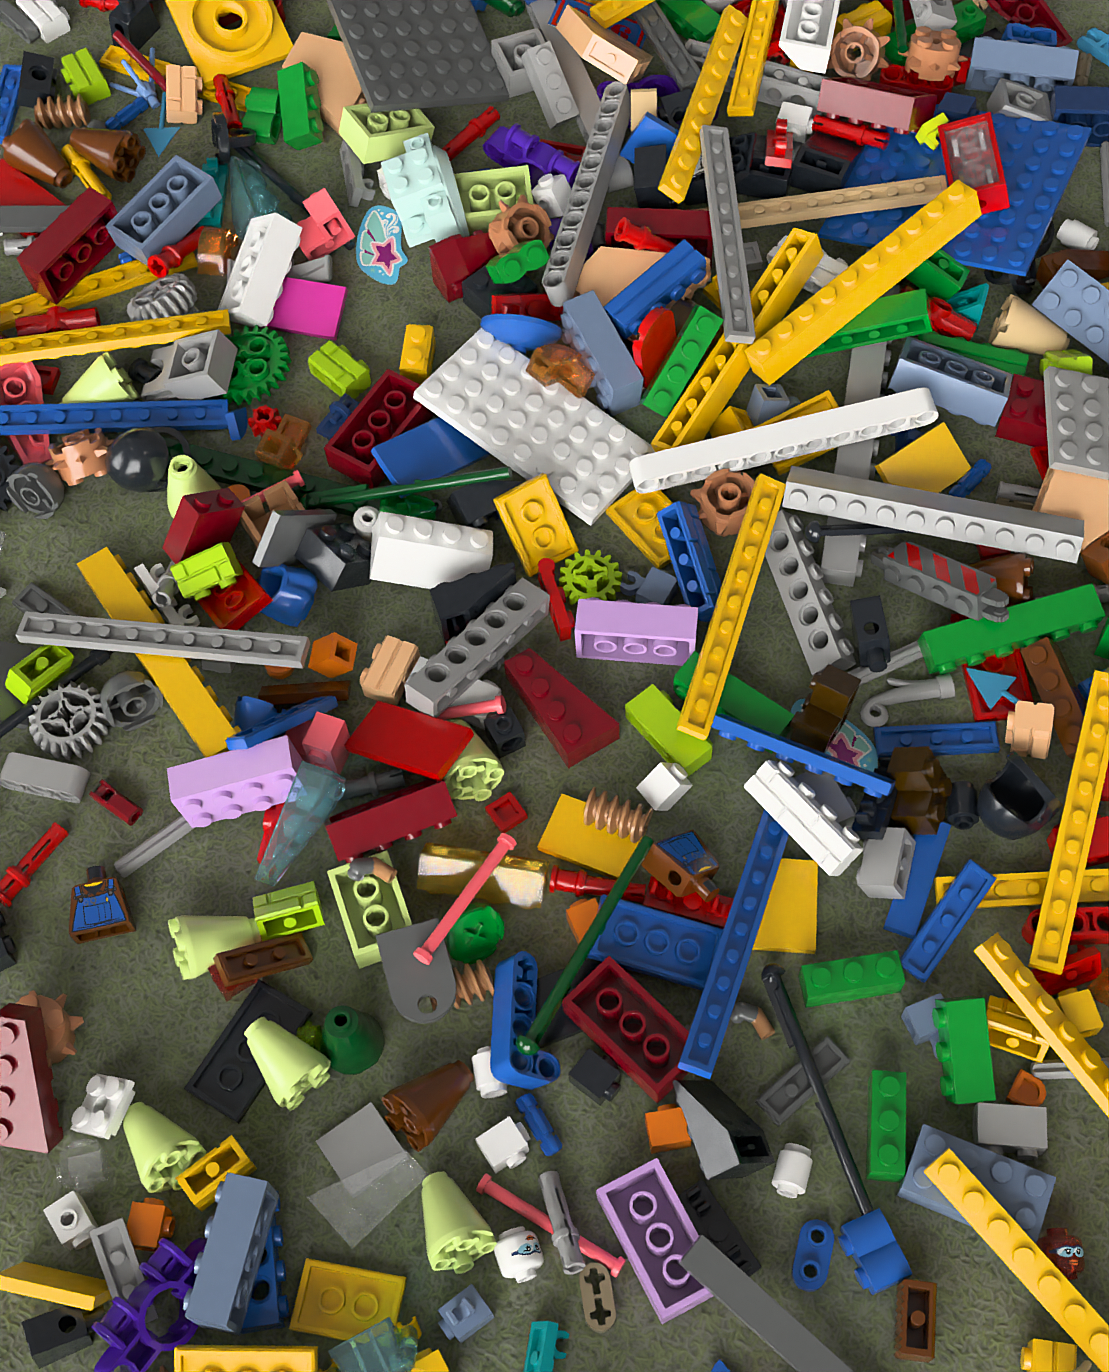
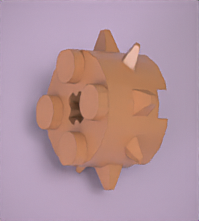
[826,18,890,81]
[898,26,968,81]
[488,195,554,254]
[45,428,114,486]
[690,469,755,537]
[15,990,84,1067]

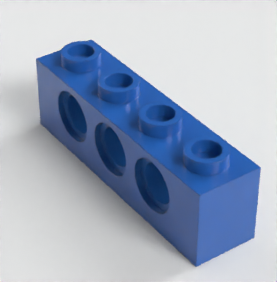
[241,1190,289,1334]

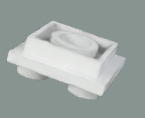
[70,1074,136,1139]

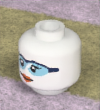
[494,1227,544,1283]

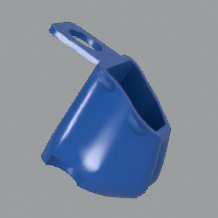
[256,564,318,627]

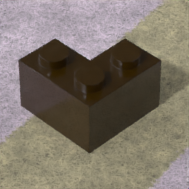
[790,664,861,753]
[886,746,952,835]

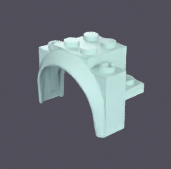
[381,132,469,247]

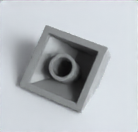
[987,78,1052,121]

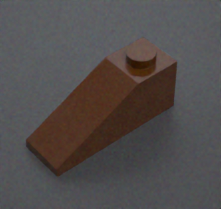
[1036,249,1109,290]

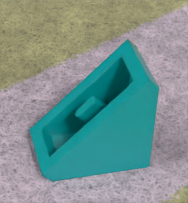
[947,283,990,330]

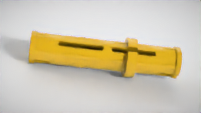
[61,144,112,200]

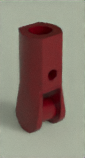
[89,779,143,826]

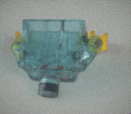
[318,1316,422,1372]

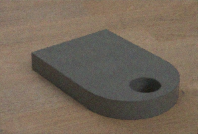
[375,918,457,1024]

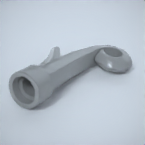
[860,673,955,727]

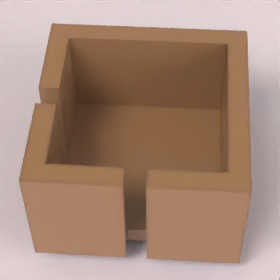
[240,480,305,548]

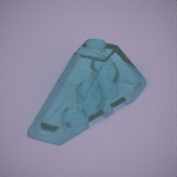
[229,155,294,241]
[254,761,346,887]

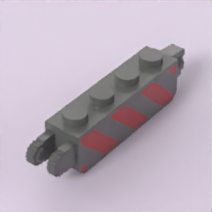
[870,542,1009,623]

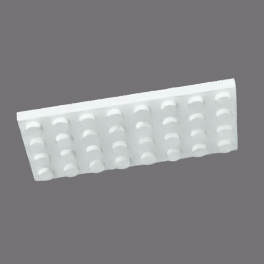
[413,327,655,526]

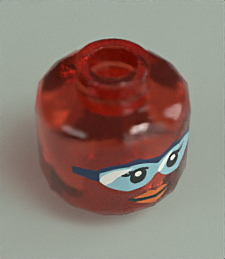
[1036,1228,1085,1280]

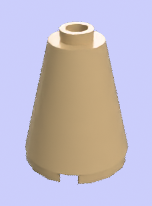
[988,294,1070,355]

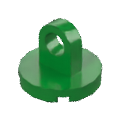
[379,494,436,520]
[444,902,504,964]

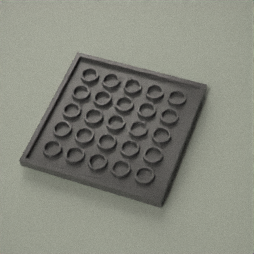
[326,0,509,113]

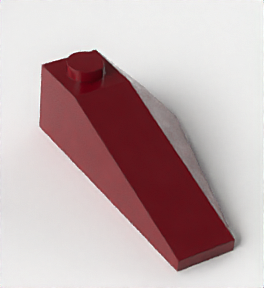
[985,0,1073,47]
[429,230,500,303]

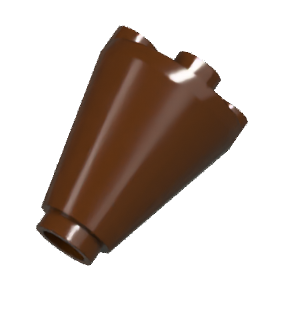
[1,118,74,189]
[70,127,146,183]
[965,552,1034,607]
[381,1060,474,1152]

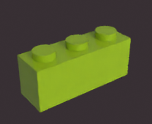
[625,684,713,778]

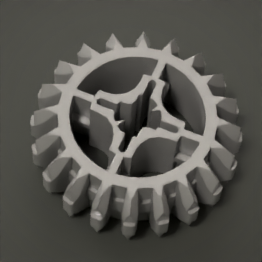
[127,273,197,322]
[28,681,111,760]

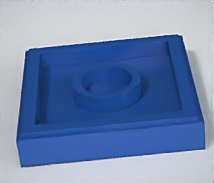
[619,111,679,163]

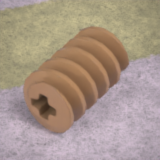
[34,94,91,130]
[584,787,653,843]
[430,959,494,1011]

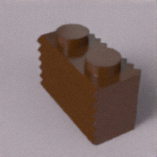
[893,1279,937,1362]

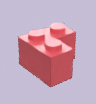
[297,188,356,261]
[284,712,350,776]

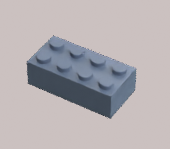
[965,36,1079,100]
[105,155,222,266]
[1032,259,1109,364]
[561,290,644,417]
[888,337,1013,427]
[896,1124,1057,1243]
[183,1172,279,1336]

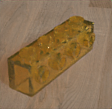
[417,842,550,909]

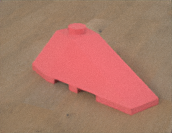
[0,361,52,465]

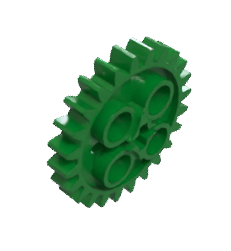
[217,325,292,405]

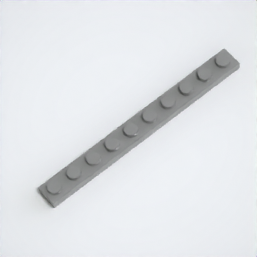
[699,125,756,344]
[15,611,310,669]

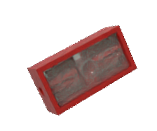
[938,112,1010,214]

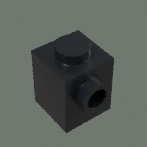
[568,1049,622,1106]

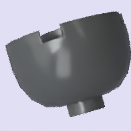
[6,462,65,519]
[100,670,163,731]

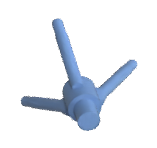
[109,47,160,109]

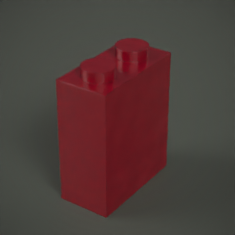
[162,488,245,564]

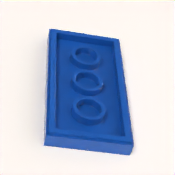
[371,417,490,498]
[587,894,724,991]

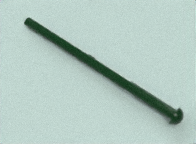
[299,466,512,510]
[516,835,654,1056]

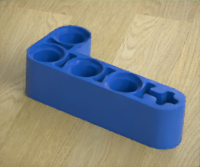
[490,951,561,1090]

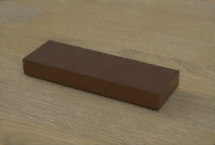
[258,680,351,705]
[213,932,313,987]

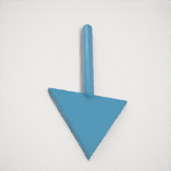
[143,92,180,157]
[966,668,1021,710]

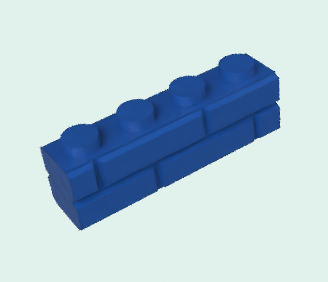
[603,240,706,339]
[657,501,722,622]

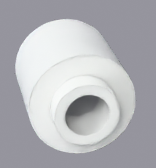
[1056,219,1099,250]
[353,506,379,543]
[472,1046,509,1098]
[772,1143,813,1198]

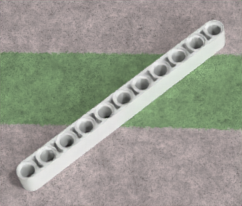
[629,388,939,494]

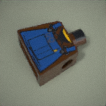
[641,829,720,902]
[69,866,136,944]

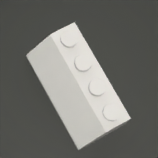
[779,0,840,74]
[218,212,302,327]
[370,511,493,589]

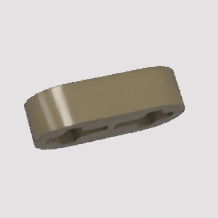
[579,1262,616,1333]

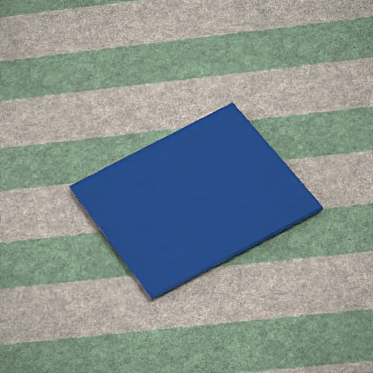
[818,104,1092,276]

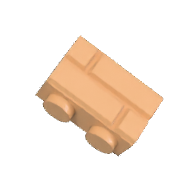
[166,64,202,124]
[360,635,420,706]
[1005,701,1054,759]

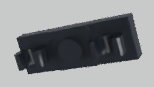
[851,757,898,840]
[678,1179,762,1277]

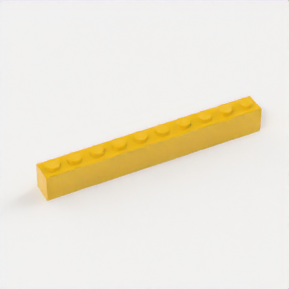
[744,180,982,386]
[650,228,824,452]
[77,547,241,758]

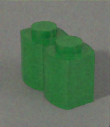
[240,87,282,145]
[485,240,550,284]

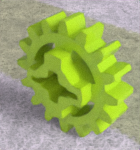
[559,549,622,605]

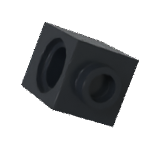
[483,707,526,759]

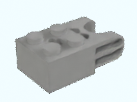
[141,329,238,401]

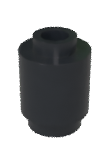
[946,781,979,830]

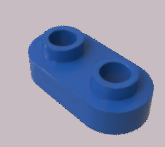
[792,1220,834,1292]

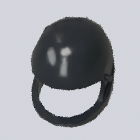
[105,427,191,493]
[977,750,1063,840]

